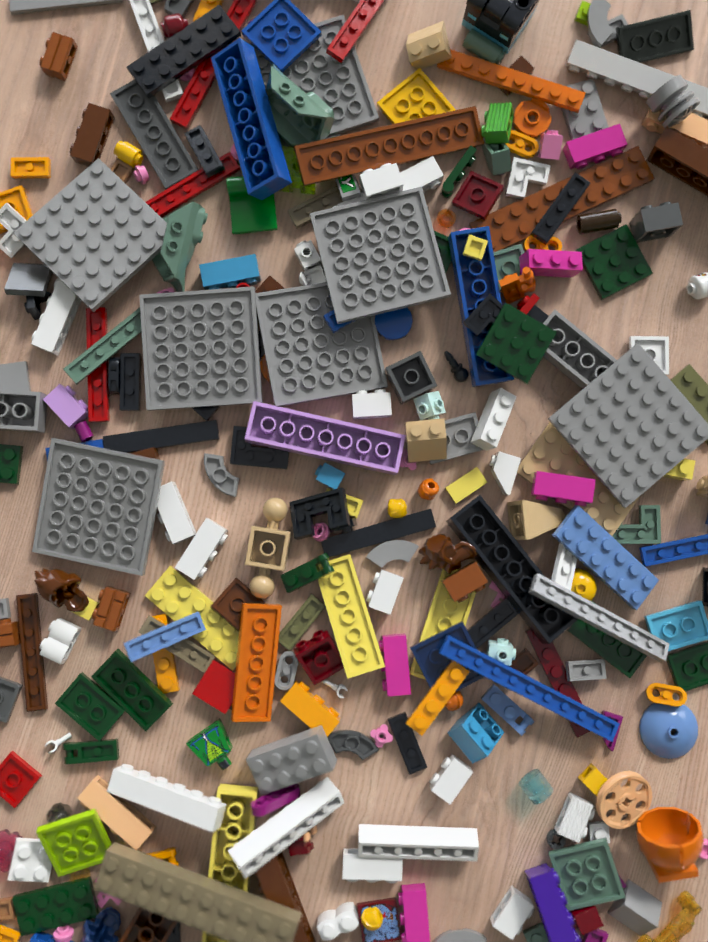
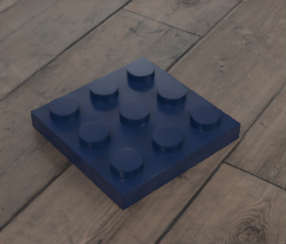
[410,621,484,692]

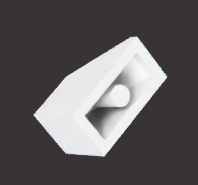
[489,451,521,496]

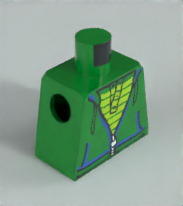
[186,718,233,770]

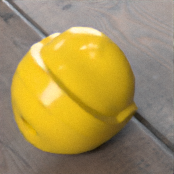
[387,498,407,518]
[361,907,383,931]

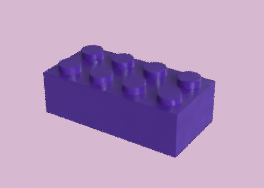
[524,863,581,942]

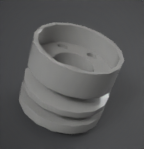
[646,75,700,129]

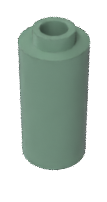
[462,29,505,64]

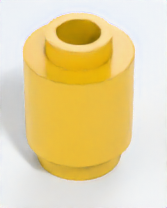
[114,141,144,168]

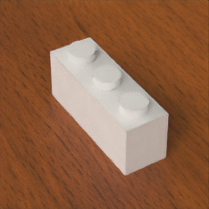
[470,388,517,451]
[157,481,196,544]
[175,518,228,580]
[342,848,403,883]

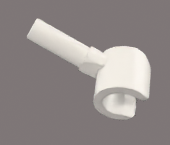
[322,679,348,698]
[44,733,72,754]

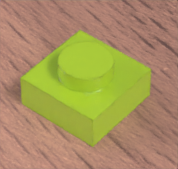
[575,0,591,26]

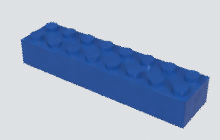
[211,38,292,200]
[448,226,514,387]

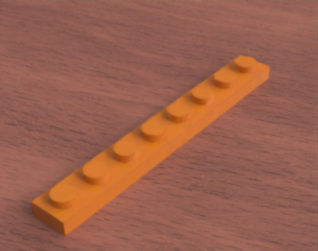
[437,49,586,113]

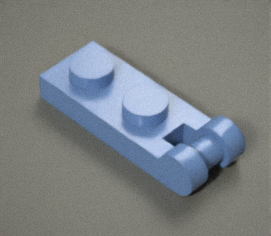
[481,684,535,736]

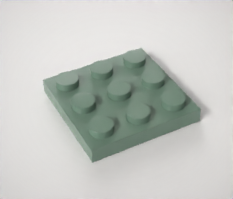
[549,837,626,911]

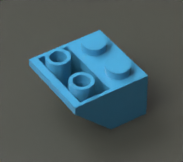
[448,702,504,764]

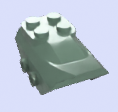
[266,63,334,146]
[152,202,208,292]

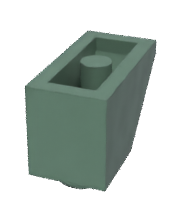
[482,139,512,176]

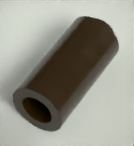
[576,209,622,235]

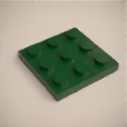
[575,224,653,300]
[475,303,557,384]

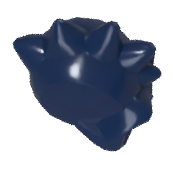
[80,907,121,942]

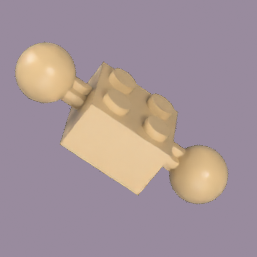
[245,498,292,599]

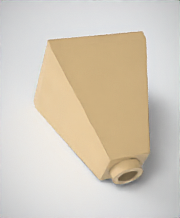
[507,500,565,540]

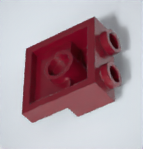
[294,630,344,686]

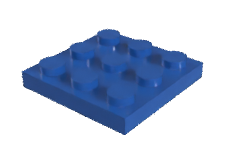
[241,0,322,73]

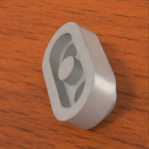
[275,651,299,690]

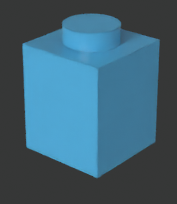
[314,463,345,490]

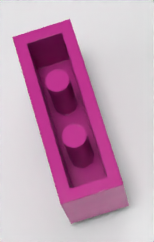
[562,124,628,170]
[519,249,583,278]
[531,471,596,507]
[379,633,411,696]
[398,883,430,942]

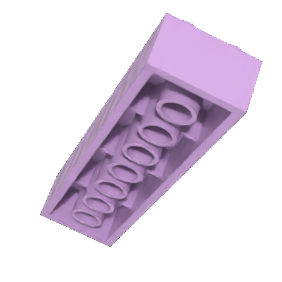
[245,401,406,475]

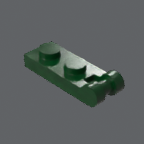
[441,145,477,198]
[280,553,334,593]
[63,739,119,764]

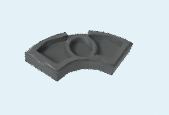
[327,730,379,760]

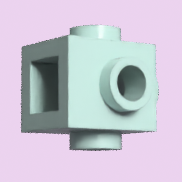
[413,391,446,421]
[487,638,516,666]

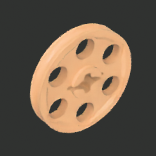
[596,771,652,829]

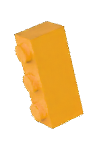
[280,680,340,737]

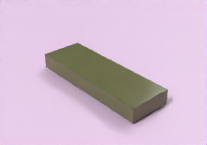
[278,594,326,651]

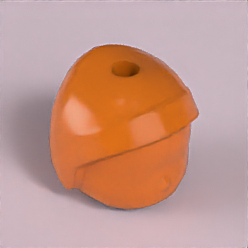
[417,478,439,500]
[445,690,464,711]

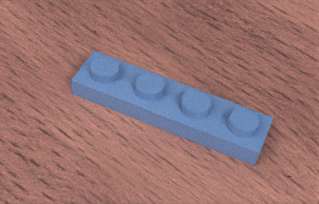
[123,611,206,662]

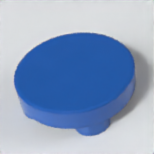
[375,307,413,340]

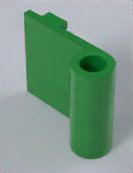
[226,176,278,235]

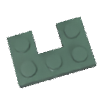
[612,505,661,544]

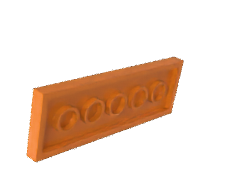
[231,603,282,722]

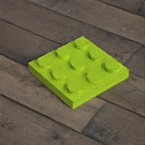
[36,809,112,877]

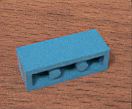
[199,254,261,290]

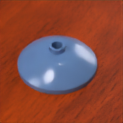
[639,703,698,759]

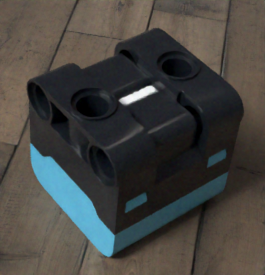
[462,0,539,54]

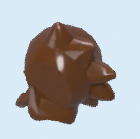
[419,534,478,574]
[34,568,89,612]

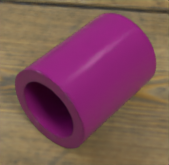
[74,421,94,442]

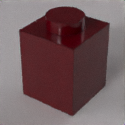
[571,905,604,935]

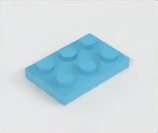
[644,600,708,651]

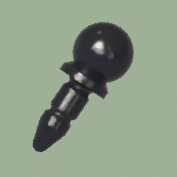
[444,351,469,382]

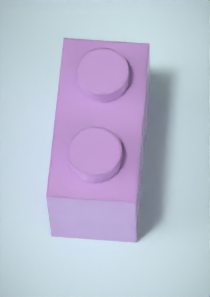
[43,384,88,429]

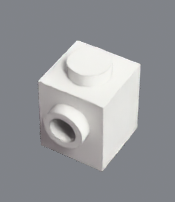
[294,240,322,272]

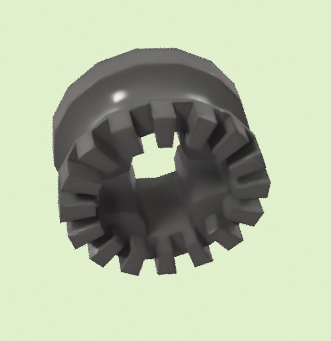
[546,829,566,850]

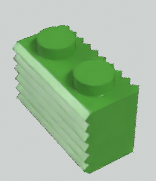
[481,102,514,144]

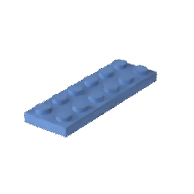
[552,505,659,610]

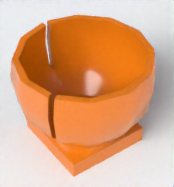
[636,807,704,883]

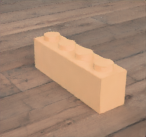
[642,108,708,148]
[78,775,156,850]

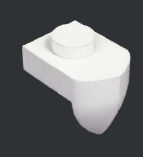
[299,265,327,286]

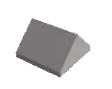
[607,879,662,936]

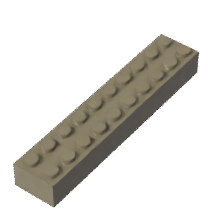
[94,842,302,942]

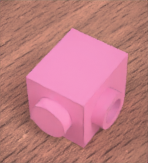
[538,130,563,160]

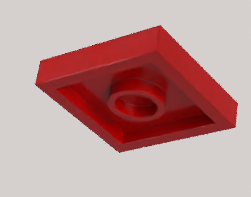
[192,659,235,714]
[0,751,42,808]

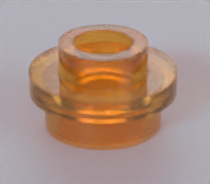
[437,209,456,228]

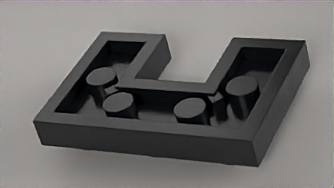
[463,293,503,336]
[230,426,289,470]
[290,487,351,540]

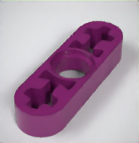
[251,783,300,817]

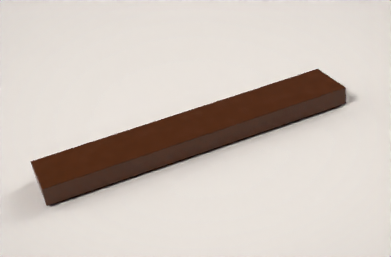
[16,593,48,712]

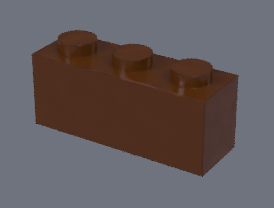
[70,103,115,167]

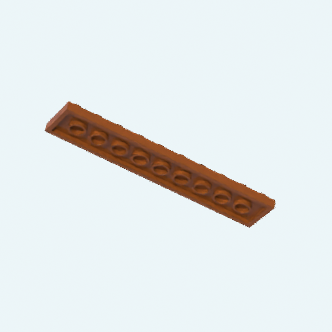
[294,106,484,186]
[469,146,655,252]

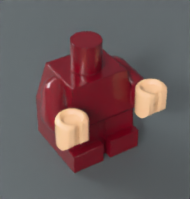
[288,825,317,856]

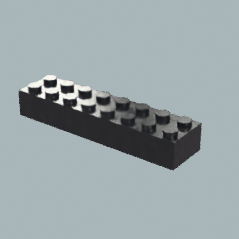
[446,495,579,644]

